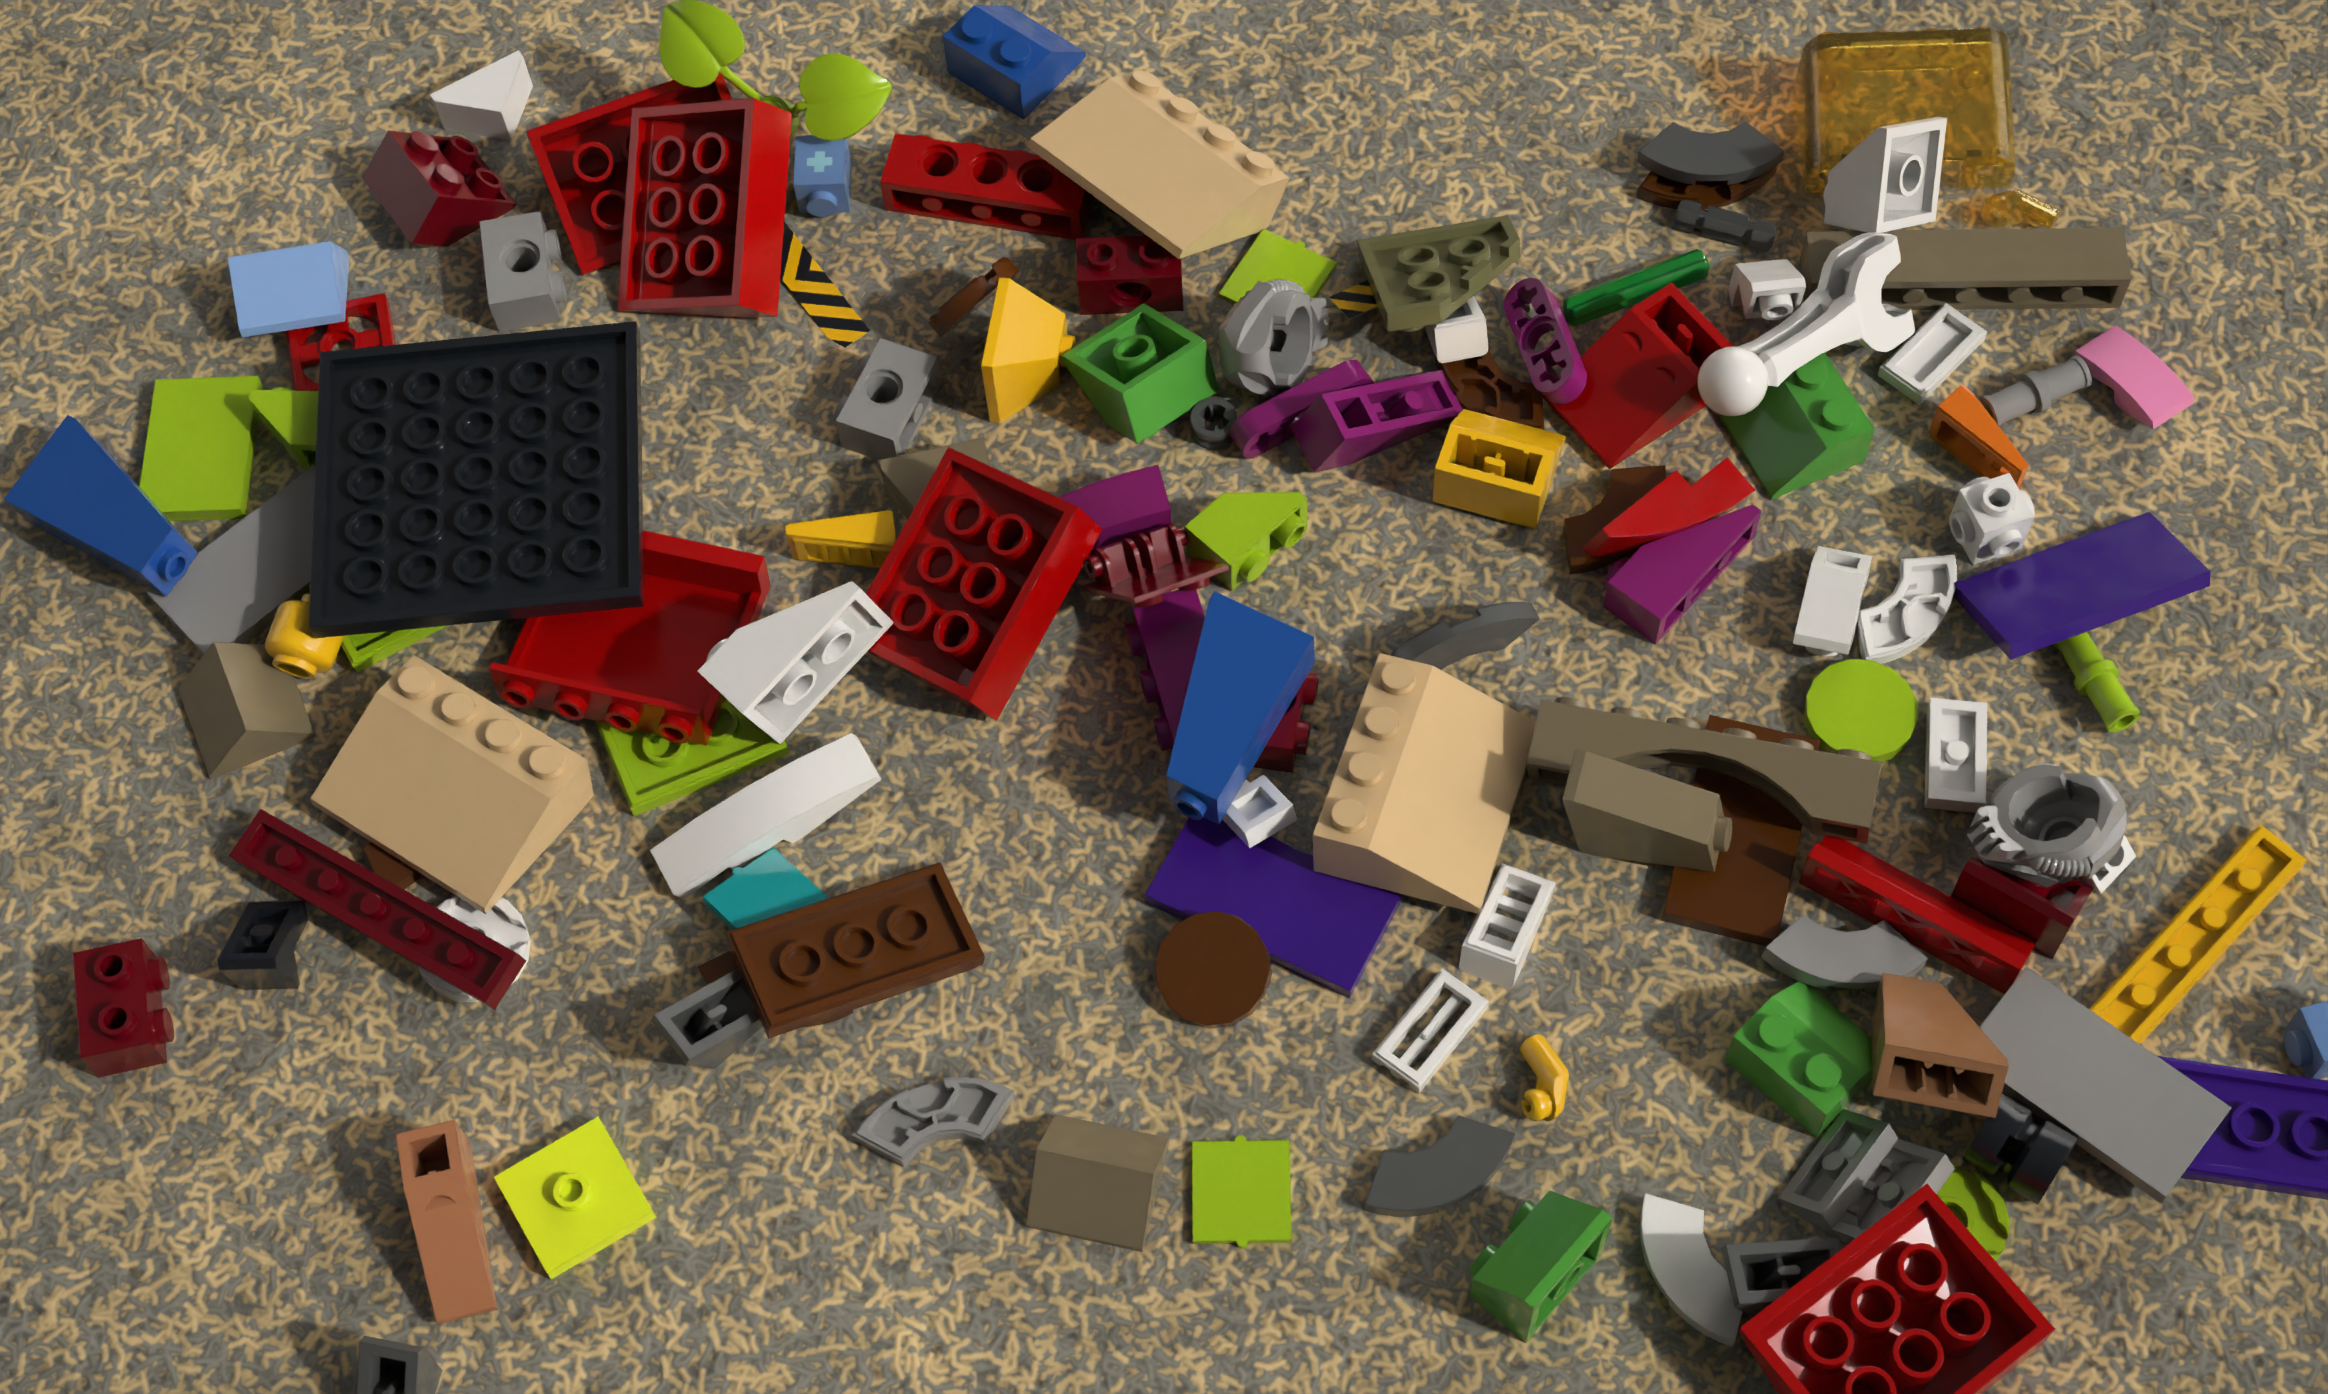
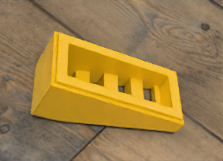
[785,510,898,568]

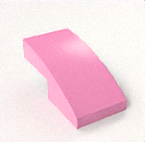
[2075,325,2193,429]

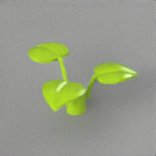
[659,0,892,141]

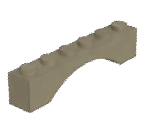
[1526,697,1882,844]

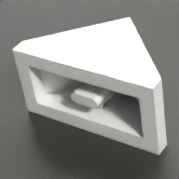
[430,50,533,141]

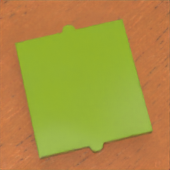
[1219,229,1337,304]
[1192,1135,1292,1249]

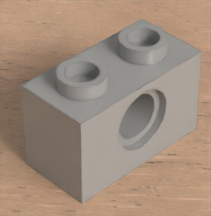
[479,211,567,332]
[834,338,942,460]

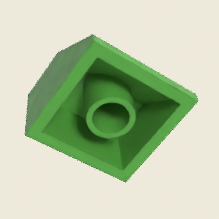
[1062,303,1219,444]
[1719,352,1875,500]
[1725,981,1872,1138]
[1469,1190,1613,1343]

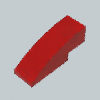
[1582,457,1755,557]

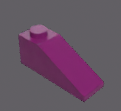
[1291,370,1463,473]
[1603,505,1762,645]

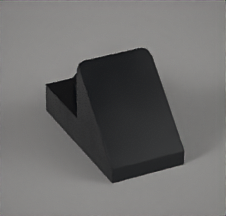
[217,901,308,990]

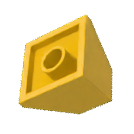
[981,277,1076,423]

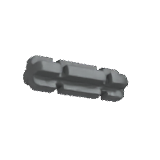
[1674,199,1777,252]

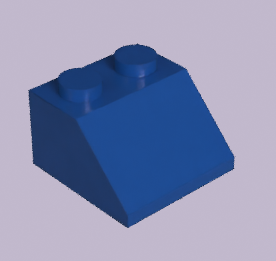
[942,5,1086,120]

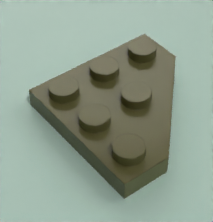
[1357,215,1521,332]

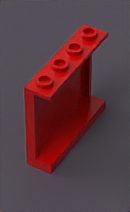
[489,530,770,746]

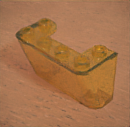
[1792,26,2015,194]

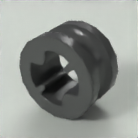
[1190,398,1237,450]

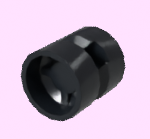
[1962,1094,2078,1205]

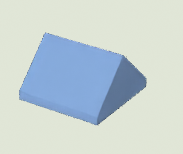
[227,241,350,338]

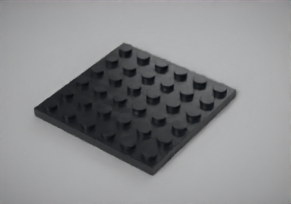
[309,321,644,639]

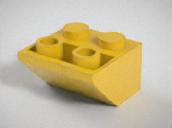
[1433,409,1566,529]

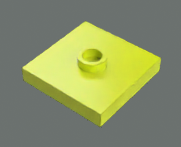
[494,1116,657,1280]

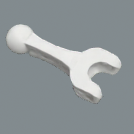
[1698,232,1915,416]

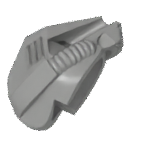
[1218,279,1329,397]
[1967,765,2127,887]

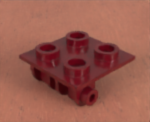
[1082,523,1229,608]

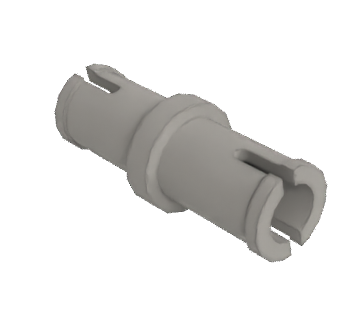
[1979,355,2092,426]

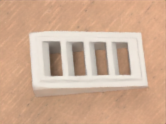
[1425,296,1488,363]
[1459,863,1556,990]

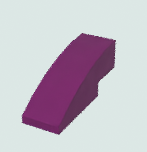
[1059,464,1172,557]

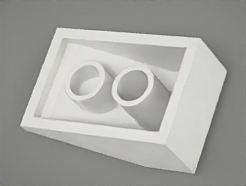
[698,581,894,744]

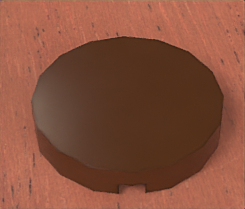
[928,257,1020,337]
[1155,911,1272,1028]

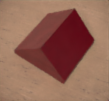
[1951,850,2093,959]

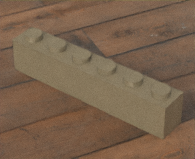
[1800,226,2131,310]

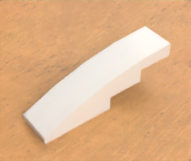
[650,733,881,899]

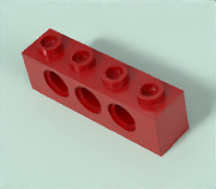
[880,133,1094,240]

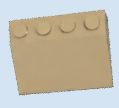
[1027,70,1290,259]
[1313,653,1536,914]
[310,655,594,914]

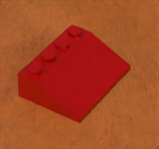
[526,72,732,276]
[617,98,792,318]
[866,447,1103,721]
[1738,1184,2055,1394]

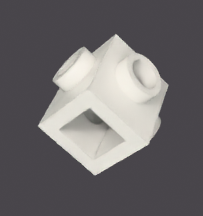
[1949,473,2035,565]

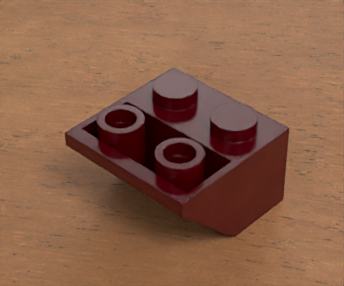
[362,130,517,247]

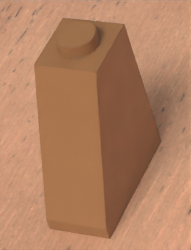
[1871,973,2009,1118]

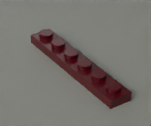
[229,809,527,1010]

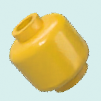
[265,594,344,679]

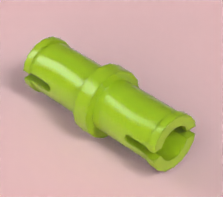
[2053,632,2141,733]

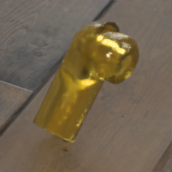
[1981,189,2061,228]

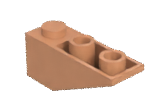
[396,1119,498,1325]

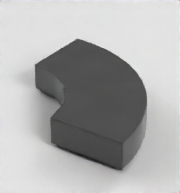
[1637,122,1784,185]
[1391,602,1540,670]
[1365,1115,1515,1217]

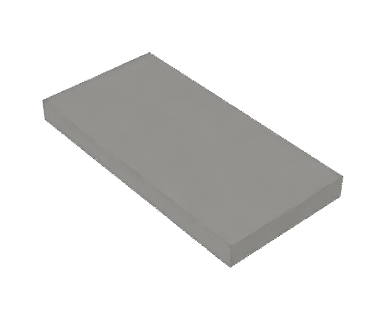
[146,465,315,655]
[1980,966,2232,1203]

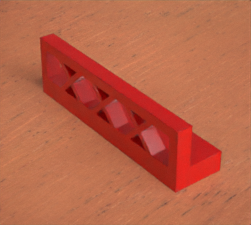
[1799,836,2037,994]

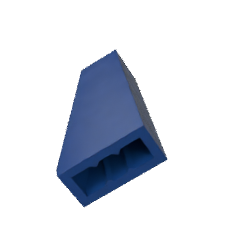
[4,415,198,597]
[1166,591,1315,825]

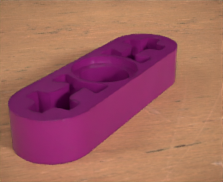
[1504,278,1587,405]
[1229,360,1374,459]

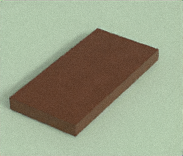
[1661,715,1821,946]
[726,862,985,1039]

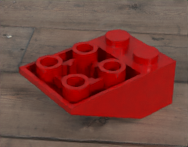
[1543,282,1733,470]

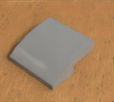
[1777,1109,1955,1244]

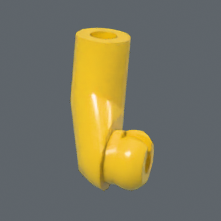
[1520,1034,1569,1122]

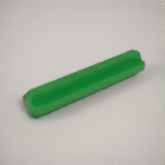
[1562,249,1710,326]

